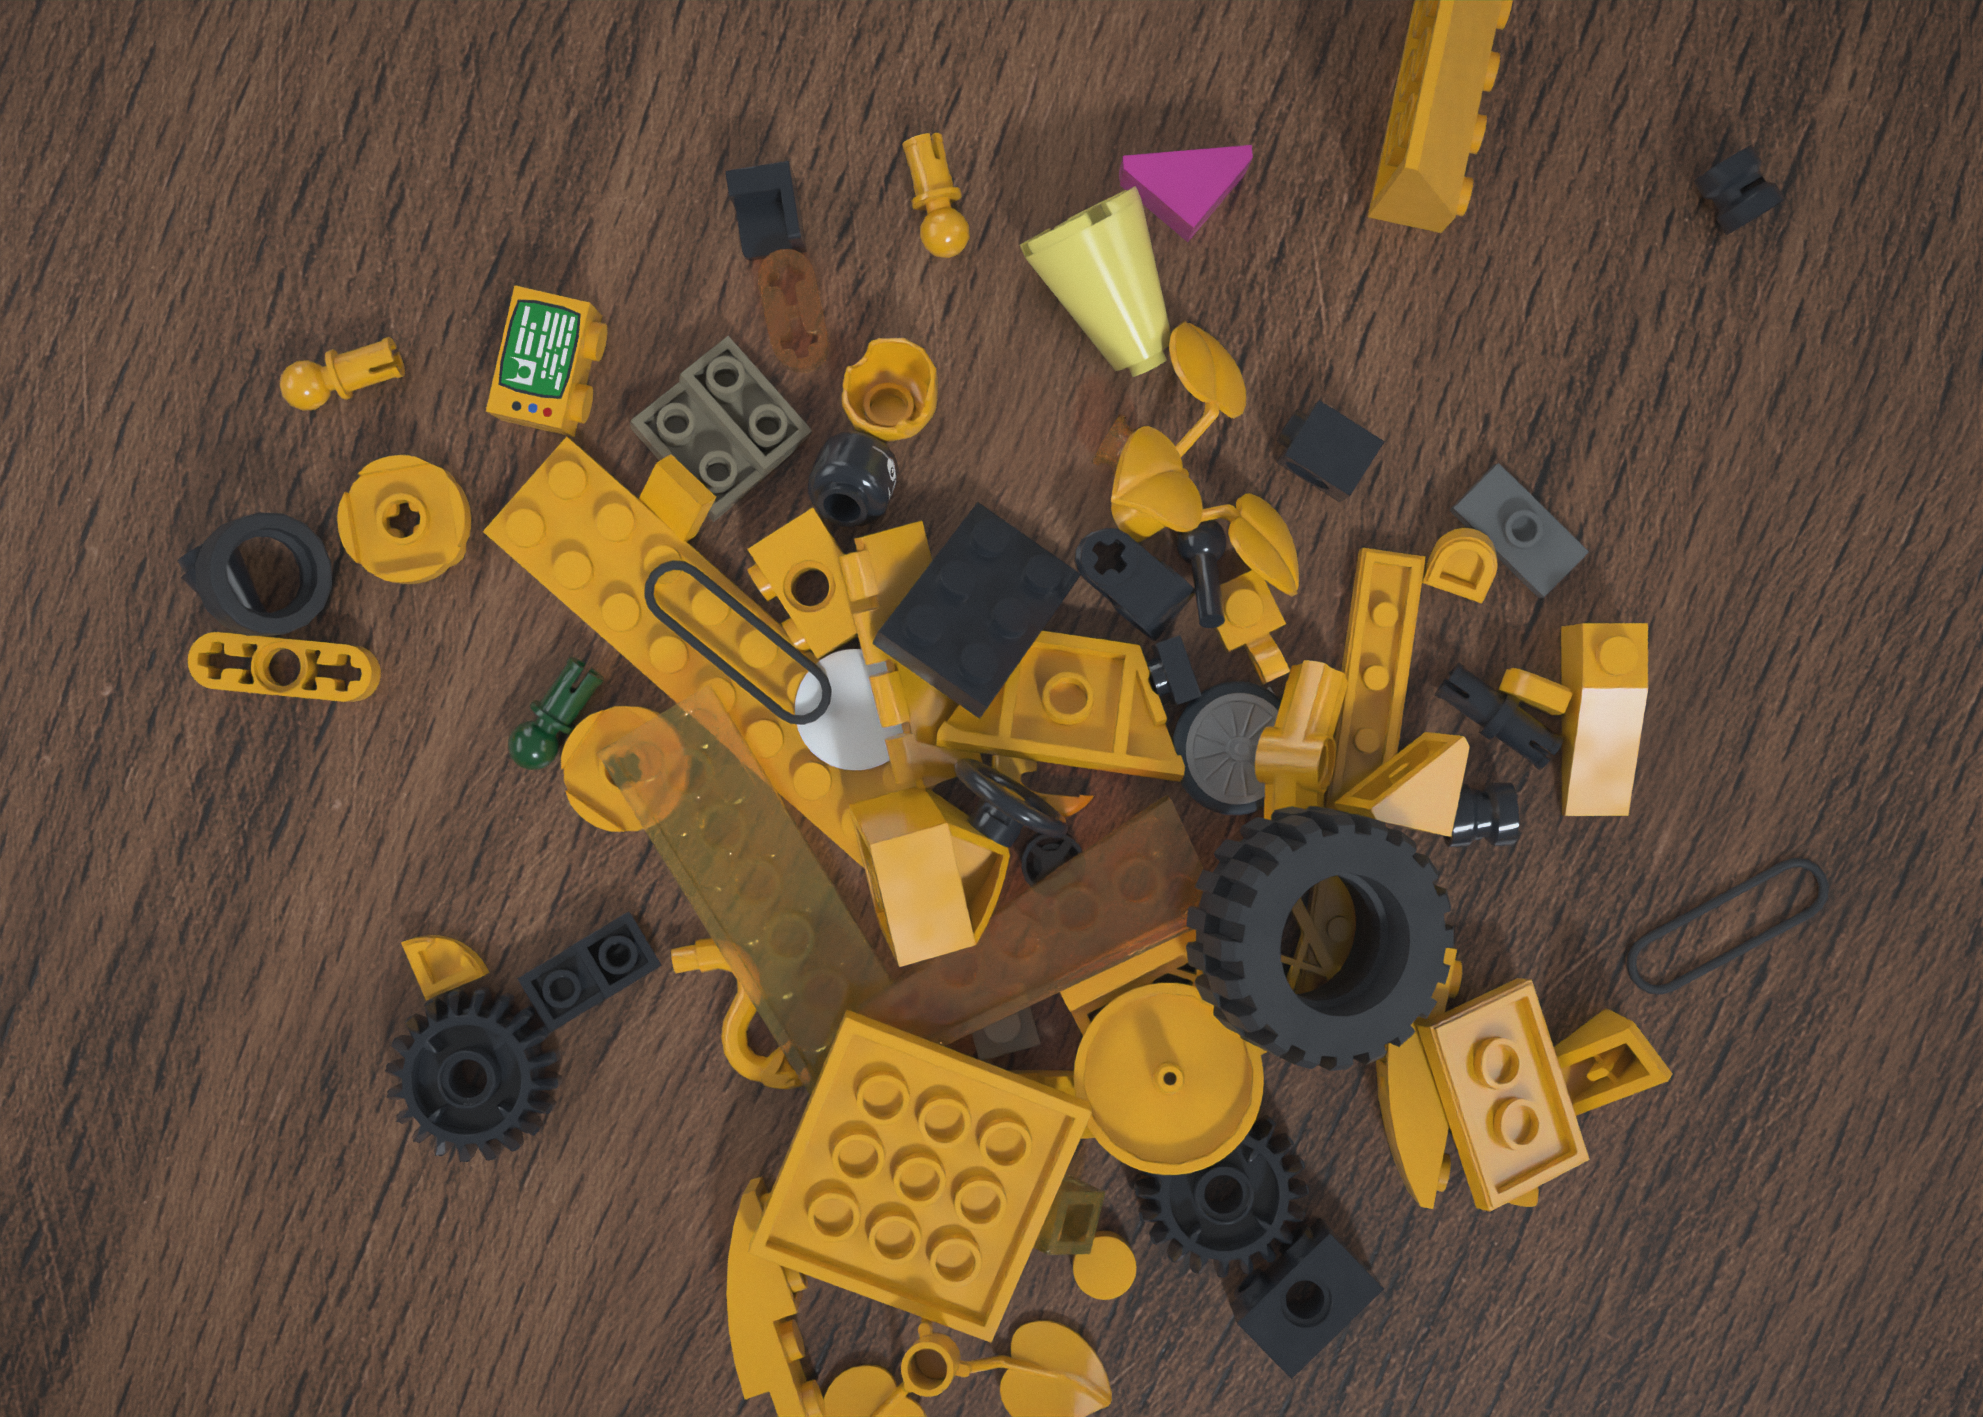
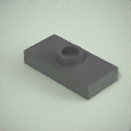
[1449,463,1589,598]

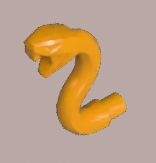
[671,938,811,1090]

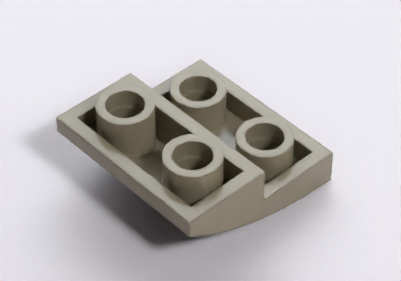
[630,336,812,522]

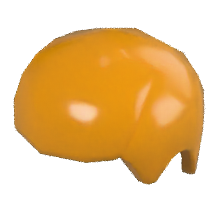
[842,338,938,443]

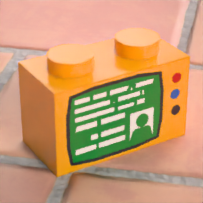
[486,286,607,437]

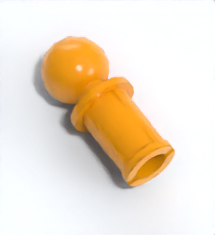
[902,133,970,258]
[279,337,405,411]

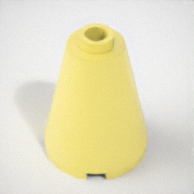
[1019,186,1171,377]

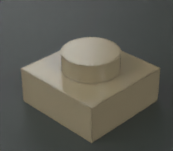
[962,980,1041,1061]

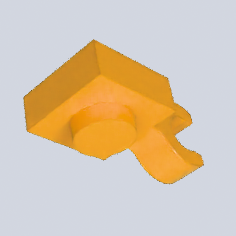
[1214,570,1290,685]

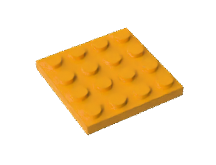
[748,1009,1092,1343]

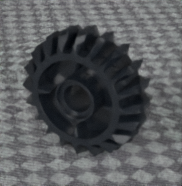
[385,987,562,1162]
[1134,1115,1309,1278]

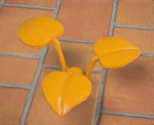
[1111,320,1299,597]
[823,1317,1112,1417]

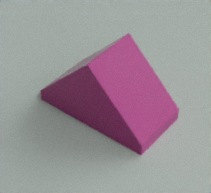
[1119,145,1253,242]

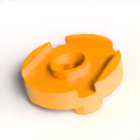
[337,455,471,584]
[561,706,692,832]

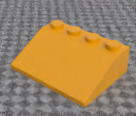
[1368,0,1513,233]

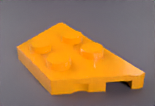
[936,631,1185,782]

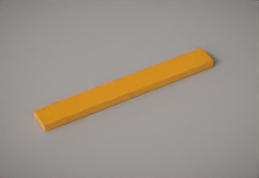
[1295,548,1426,994]

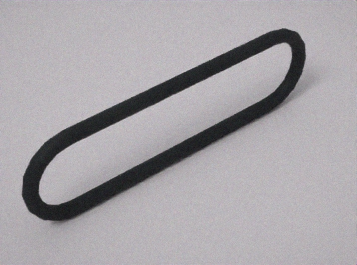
[644,560,832,725]
[1627,858,1829,995]

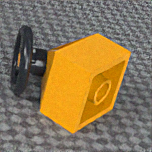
[849,758,1068,967]

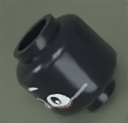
[807,432,899,527]

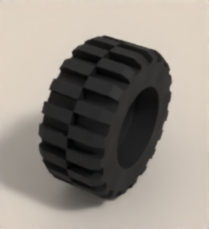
[1186,806,1454,1071]

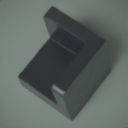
[725,161,807,261]

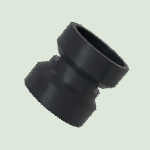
[1693,145,1785,236]
[1443,782,1519,847]
[1021,832,1086,897]

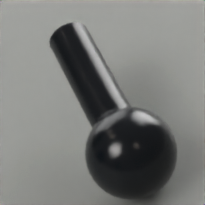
[1176,519,1227,628]

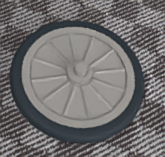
[1172,681,1282,815]

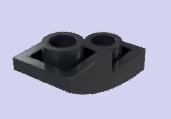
[517,911,662,1033]

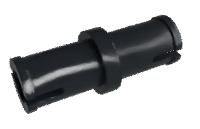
[1434,662,1565,770]

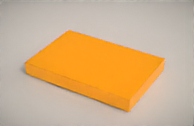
[1417,978,1590,1212]

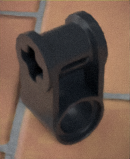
[1074,528,1195,642]

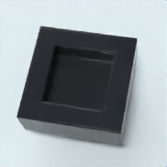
[1146,635,1201,705]

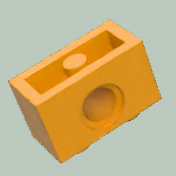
[747,508,872,659]

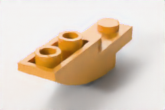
[1376,948,1462,1209]
[726,1176,826,1417]

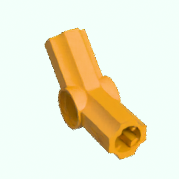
[1255,660,1348,820]

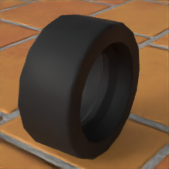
[195,512,332,636]

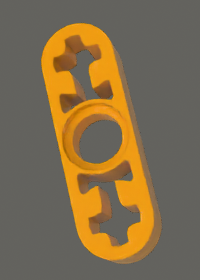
[188,632,381,702]

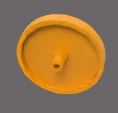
[1074,983,1264,1175]

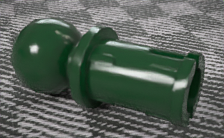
[508,656,605,770]

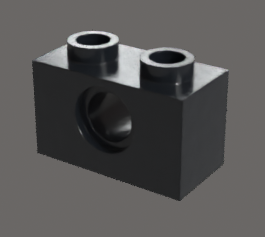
[1230,1218,1384,1379]

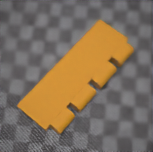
[838,521,982,789]

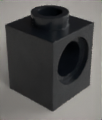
[1276,400,1385,503]

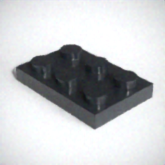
[872,502,1082,719]

